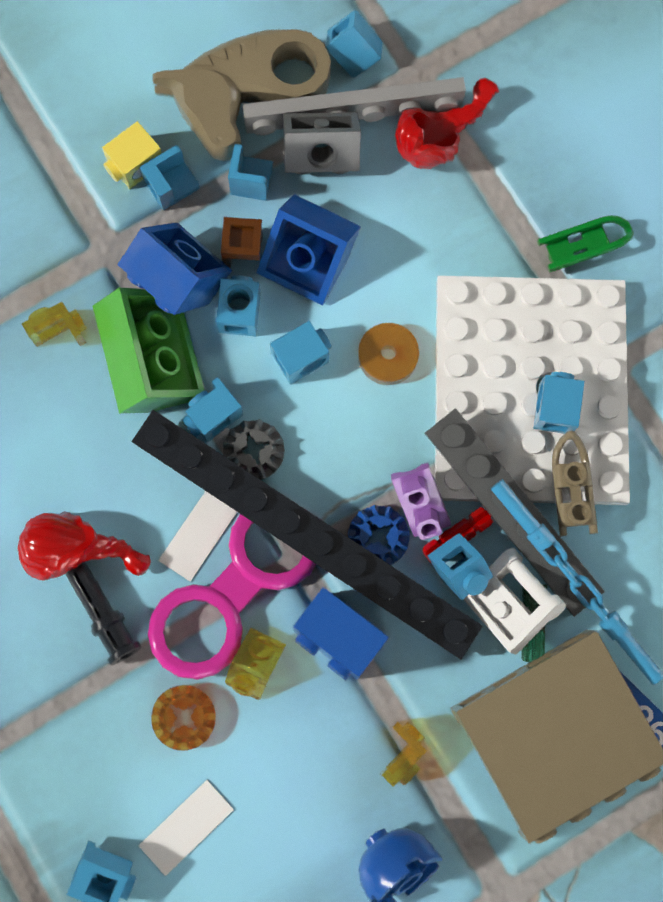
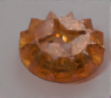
[151,685,216,751]

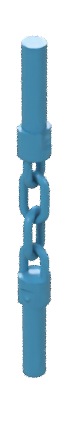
[490,479,663,685]

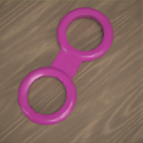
[148,514,316,680]

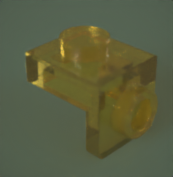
[22,301,87,347]
[225,628,286,700]
[380,722,427,787]

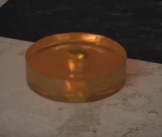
[358,323,419,385]

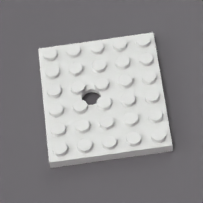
[435,276,630,505]

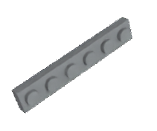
[243,77,466,135]

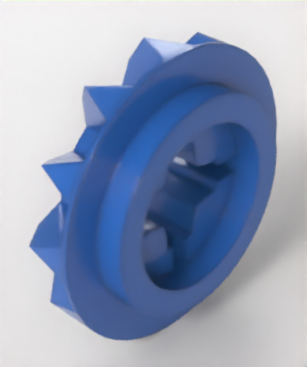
[348,505,410,565]

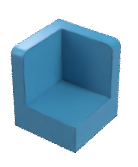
[326,9,383,78]
[228,144,274,201]
[139,145,200,211]

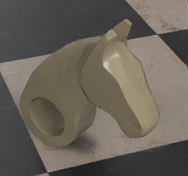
[152,29,331,161]

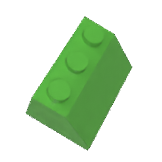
[93,287,205,414]

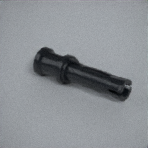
[65,562,142,666]

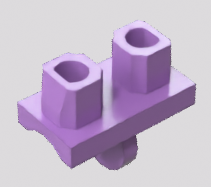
[391,463,451,540]

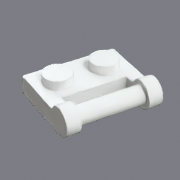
[464,548,566,655]

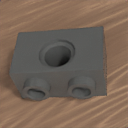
[283,112,361,175]

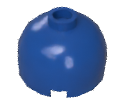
[358,828,442,902]

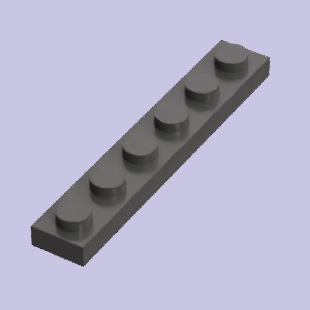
[424,408,605,617]

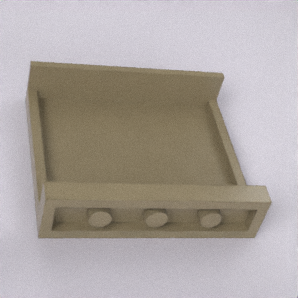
[450,629,663,844]

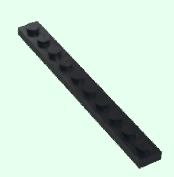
[131,410,483,660]

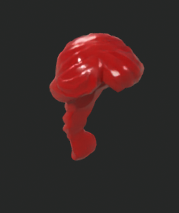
[395,78,499,169]
[18,511,151,581]

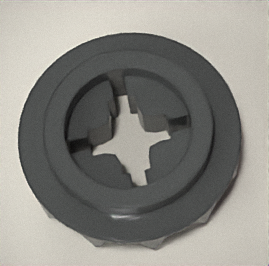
[223,419,284,480]

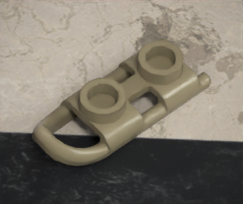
[552,431,598,537]

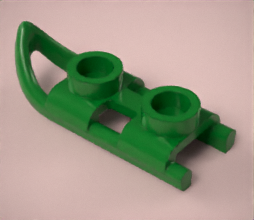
[537,215,634,272]

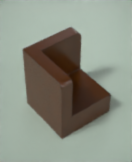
[221,217,263,268]

